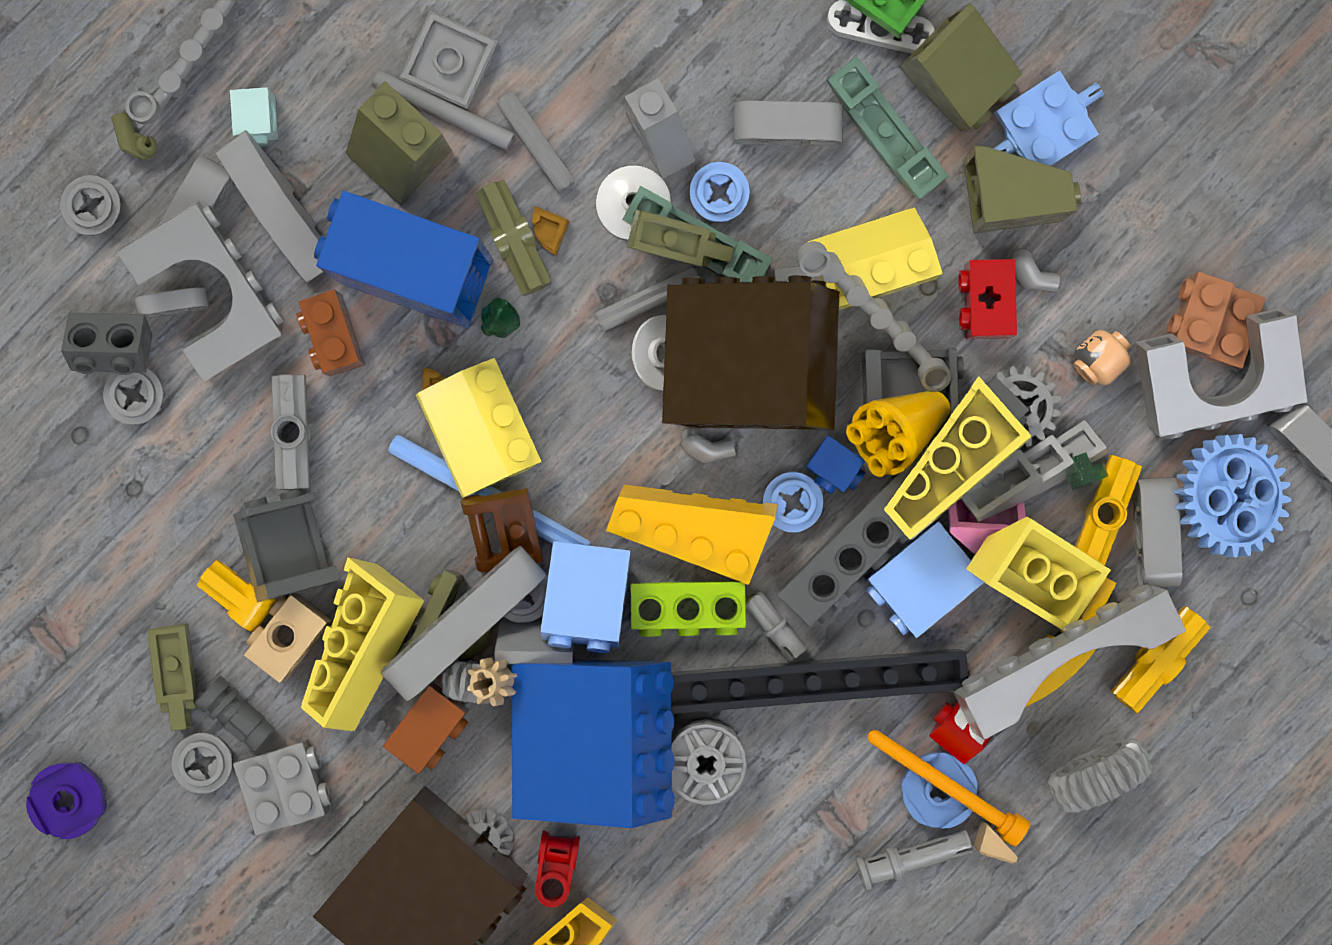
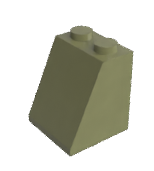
[899,3,1022,131]
[346,81,452,205]
[963,145,1081,234]

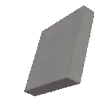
[399,11,499,111]
[495,618,575,664]

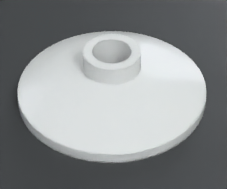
[596,166,671,240]
[632,315,666,391]

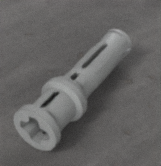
[855,829,973,891]

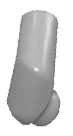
[1012,249,1060,292]
[681,427,736,463]

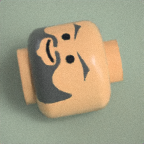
[1073,330,1131,386]

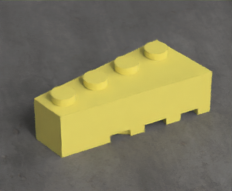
[884,376,1031,540]
[301,557,425,731]

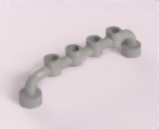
[125,0,247,125]
[796,241,951,392]

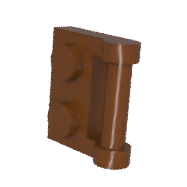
[460,488,543,572]

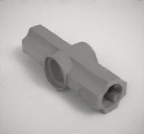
[270,375,311,490]

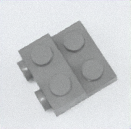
[233,739,332,836]

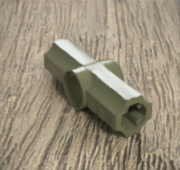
[475,180,552,296]

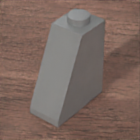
[624,78,695,180]

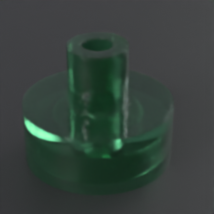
[481,298,520,338]
[1067,452,1109,490]

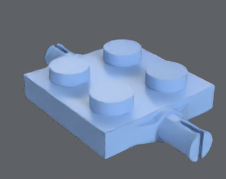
[993,71,1104,166]

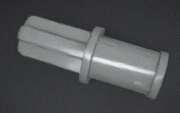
[745,592,807,662]

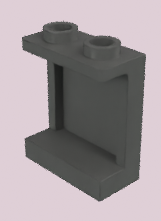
[862,348,964,425]
[233,489,340,603]

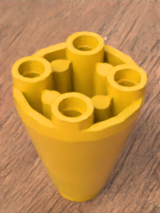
[846,391,951,477]

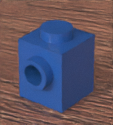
[804,435,866,494]

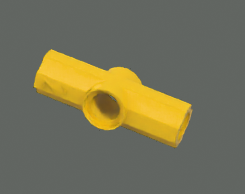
[1075,455,1142,566]
[1110,606,1211,714]

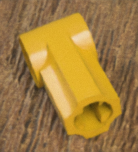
[196,560,277,632]

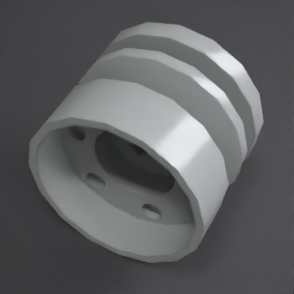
[671,717,747,805]

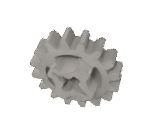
[985,366,1062,448]

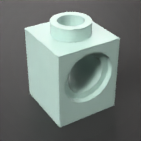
[230,87,278,147]

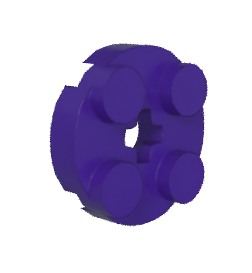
[26,762,107,839]

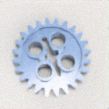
[1174,434,1291,557]

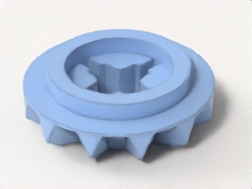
[690,162,750,222]
[763,472,823,532]

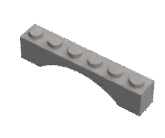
[953,584,1186,740]

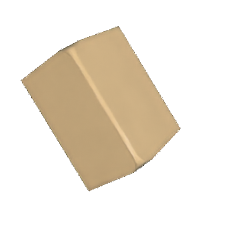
[974,820,1018,864]

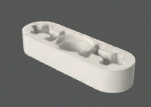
[827,0,934,54]

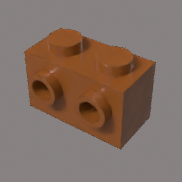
[296,289,366,377]
[382,682,469,774]

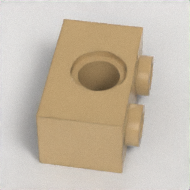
[244,593,333,683]

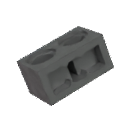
[61,312,153,375]

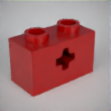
[958,259,1017,339]

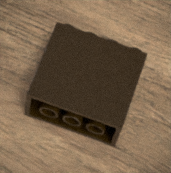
[662,275,840,430]
[313,786,528,945]

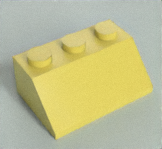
[808,207,943,310]
[416,358,541,498]
[966,517,1111,630]

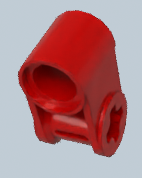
[535,830,580,908]

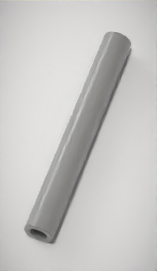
[372,70,515,151]

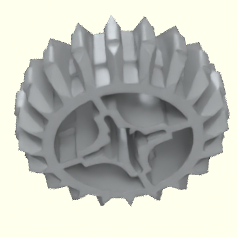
[1048,738,1152,813]

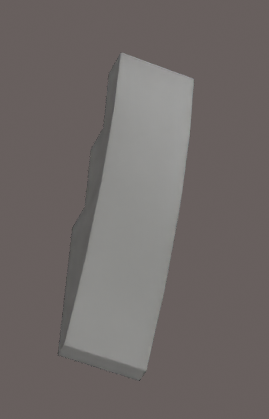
[216,130,323,283]
[960,420,1108,522]

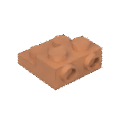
[1166,272,1266,370]

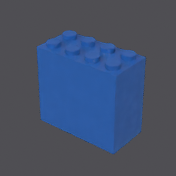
[314,190,493,329]
[511,659,675,828]

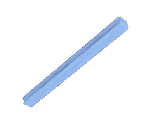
[388,435,591,546]

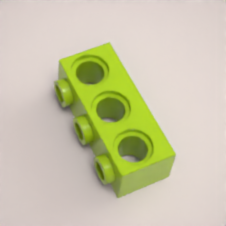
[631,581,746,637]

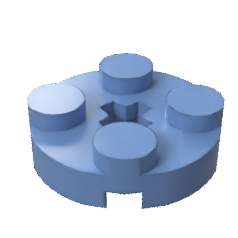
[900,751,978,829]

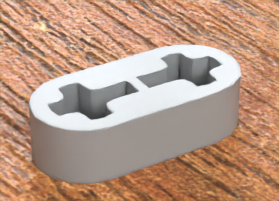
[135,287,209,318]

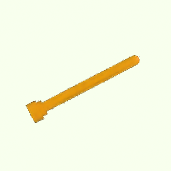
[867,730,1030,847]

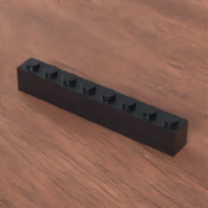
[671,649,968,714]

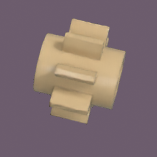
[467,657,517,707]

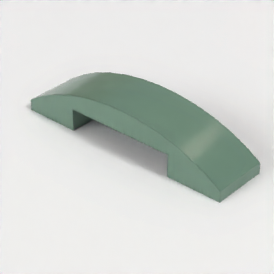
[826,56,949,200]
[622,186,773,282]

